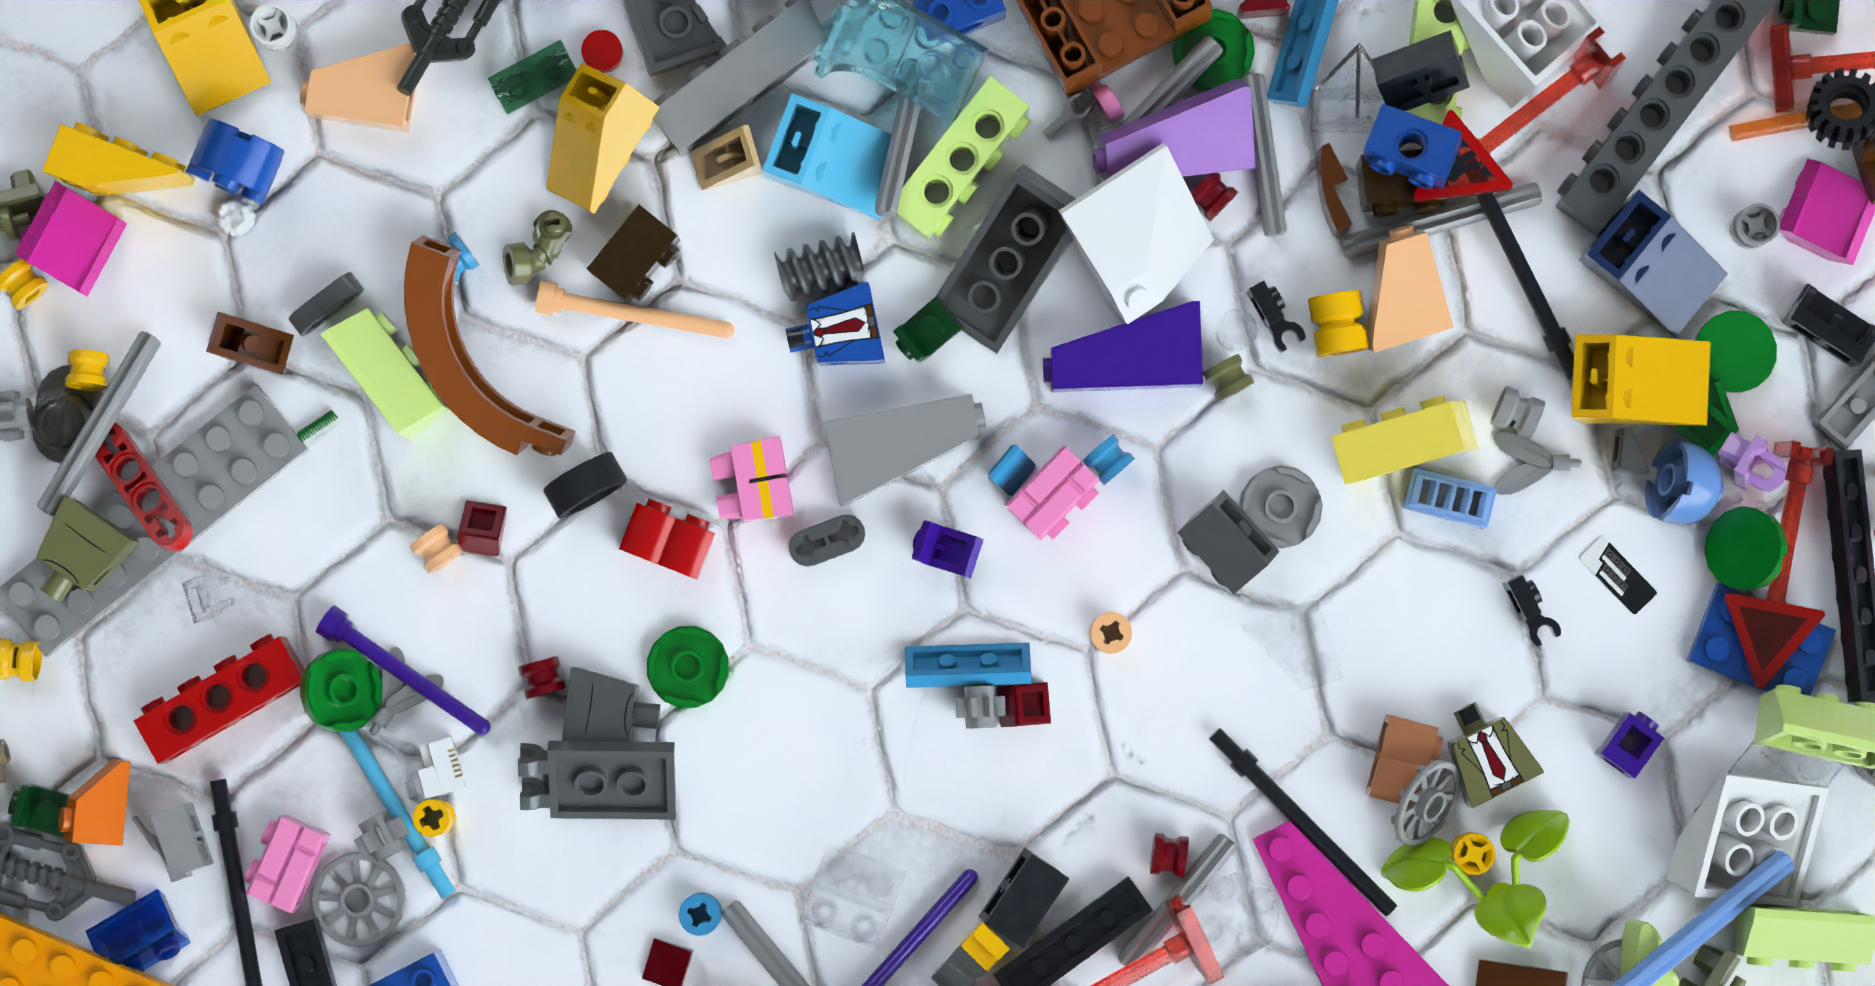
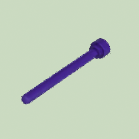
[315,605,491,735]
[861,869,978,986]

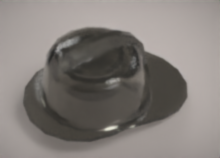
[32,365,103,464]

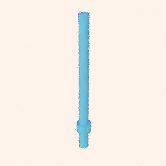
[339,729,456,899]

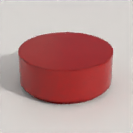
[581,30,624,73]

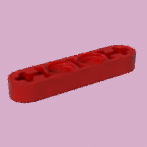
[95,422,193,552]

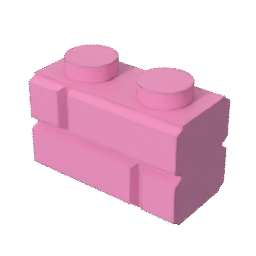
[1005,446,1100,541]
[244,815,331,913]

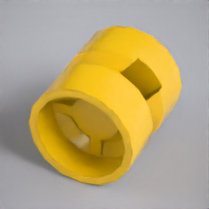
[1308,290,1369,357]

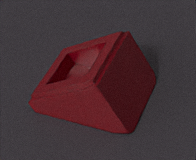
[1237,0,1291,19]
[457,500,507,557]
[997,682,1051,727]
[642,938,694,986]

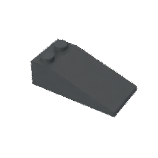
[935,164,1076,354]

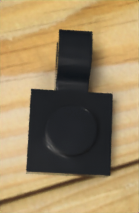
[1246,280,1306,353]
[1502,575,1561,647]

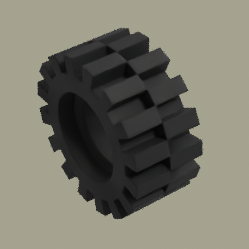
[1806,68,1875,150]

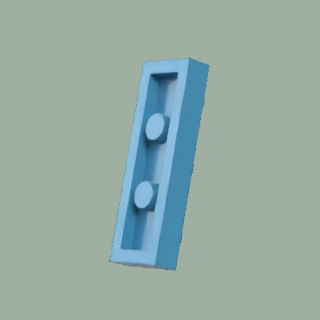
[1267,0,1339,108]
[905,642,1031,688]

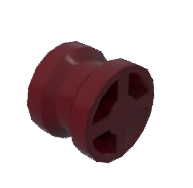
[1191,172,1239,222]
[518,656,566,699]
[1150,832,1189,878]

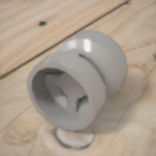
[1730,203,1780,249]
[1490,386,1545,440]

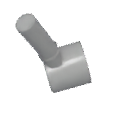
[1043,89,1096,139]

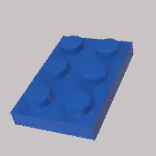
[1686,583,1836,696]

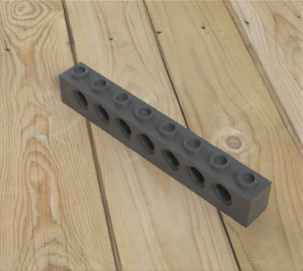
[1555,0,1777,236]

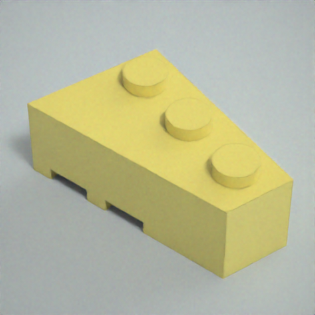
[1331,395,1479,485]

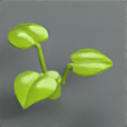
[1381,810,1570,948]

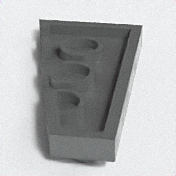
[622,0,727,77]

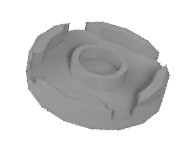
[1239,465,1323,549]

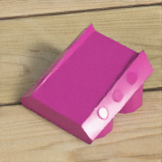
[1779,158,1875,265]
[15,181,128,297]

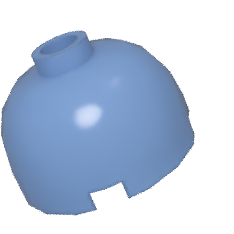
[1645,439,1724,524]

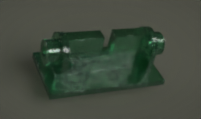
[488,40,577,115]

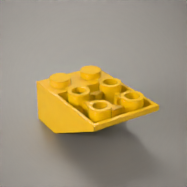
[139,0,272,116]
[546,63,659,214]
[42,122,195,197]
[1571,334,1711,426]

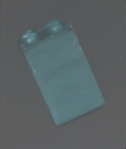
[814,0,989,123]

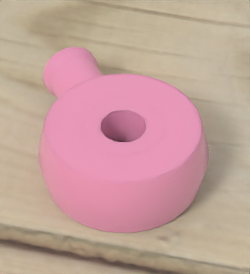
[1088,80,1125,124]

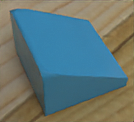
[988,444,1036,496]

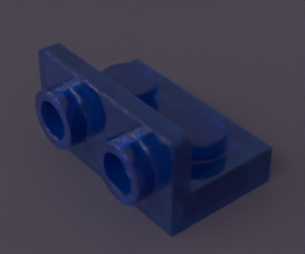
[85,889,191,972]

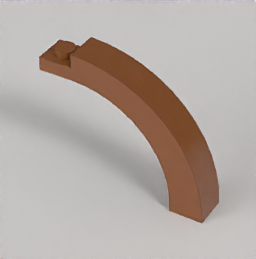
[404,235,576,456]

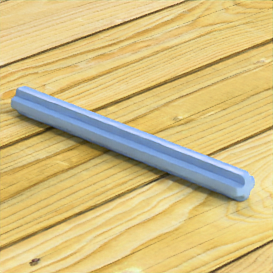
[1610,850,1795,986]

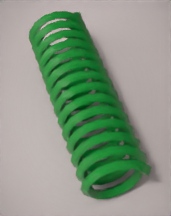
[297,410,338,442]

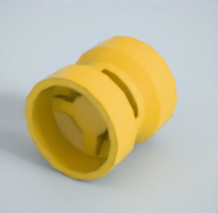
[0,638,42,682]

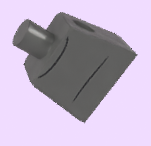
[562,667,661,741]

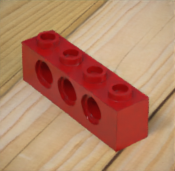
[133,634,305,764]

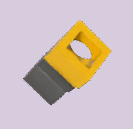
[931,921,1010,986]

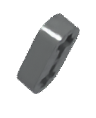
[288,272,364,336]
[789,515,866,567]

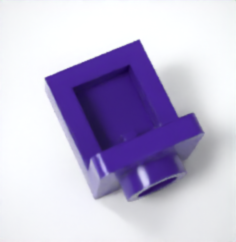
[912,520,984,579]

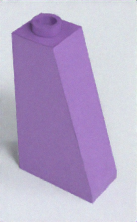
[1092,79,1256,181]

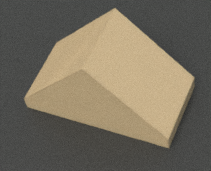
[690,125,763,191]

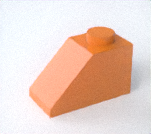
[58,759,131,846]

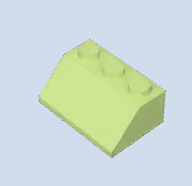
[320,308,449,440]
[1754,685,1875,769]
[1735,904,1875,972]

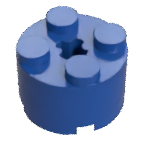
[185,118,285,205]

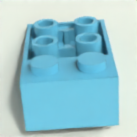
[762,93,891,220]

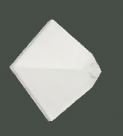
[1450,0,1607,109]
[1059,143,1214,324]
[1666,773,1829,908]

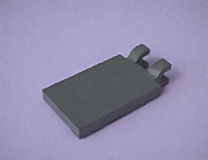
[518,741,677,820]

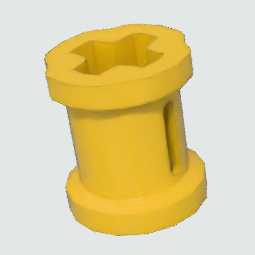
[412,798,456,837]

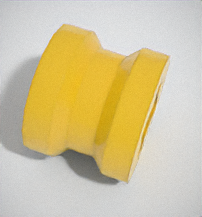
[0,259,49,310]
[65,350,110,391]
[1450,832,1496,875]

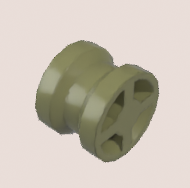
[1203,353,1255,402]

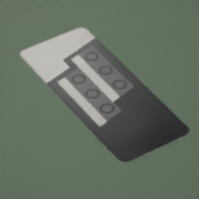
[1580,536,1657,614]

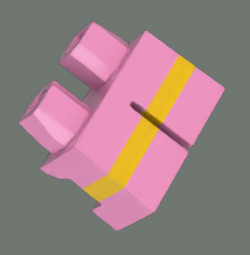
[710,436,795,522]

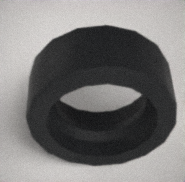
[543,452,627,519]

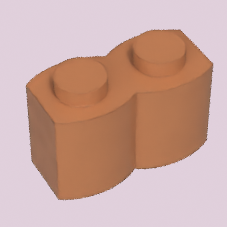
[1365,714,1443,806]

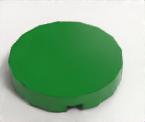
[1172,9,1255,92]
[1694,310,1777,393]
[1704,506,1788,590]
[647,626,729,708]
[300,649,383,732]

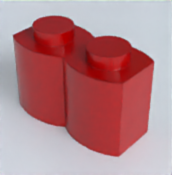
[619,498,716,580]

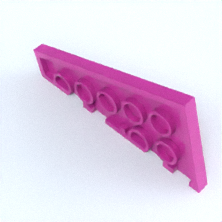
[1252,821,1449,986]

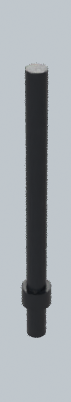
[1458,151,1574,380]
[1209,728,1398,917]
[210,779,263,986]

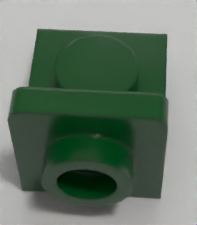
[1779,0,1840,36]
[893,296,964,363]
[8,784,70,838]

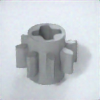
[0,390,34,442]
[956,686,1006,729]
[354,811,410,862]

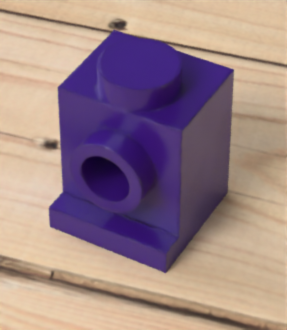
[1594,711,1664,779]

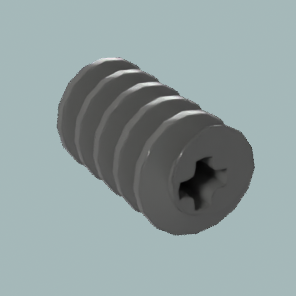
[774,232,864,301]

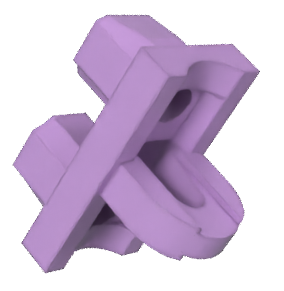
[1718,432,1786,492]

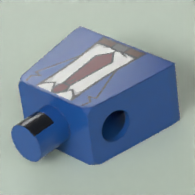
[785,282,886,366]

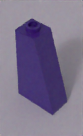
[1043,301,1203,393]

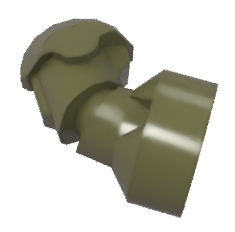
[503,210,572,285]

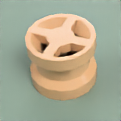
[410,523,463,574]
[1090,612,1132,654]

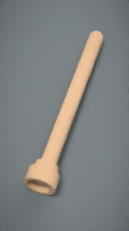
[535,280,735,338]

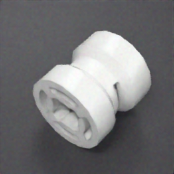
[250,4,298,52]

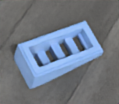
[1403,468,1497,529]

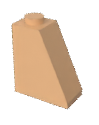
[300,44,416,133]
[1366,225,1454,353]

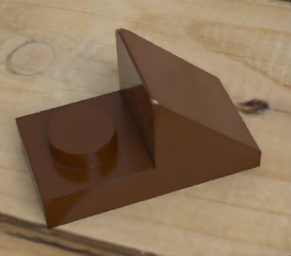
[206,312,294,375]

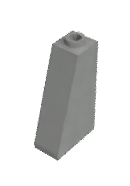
[824,394,986,506]

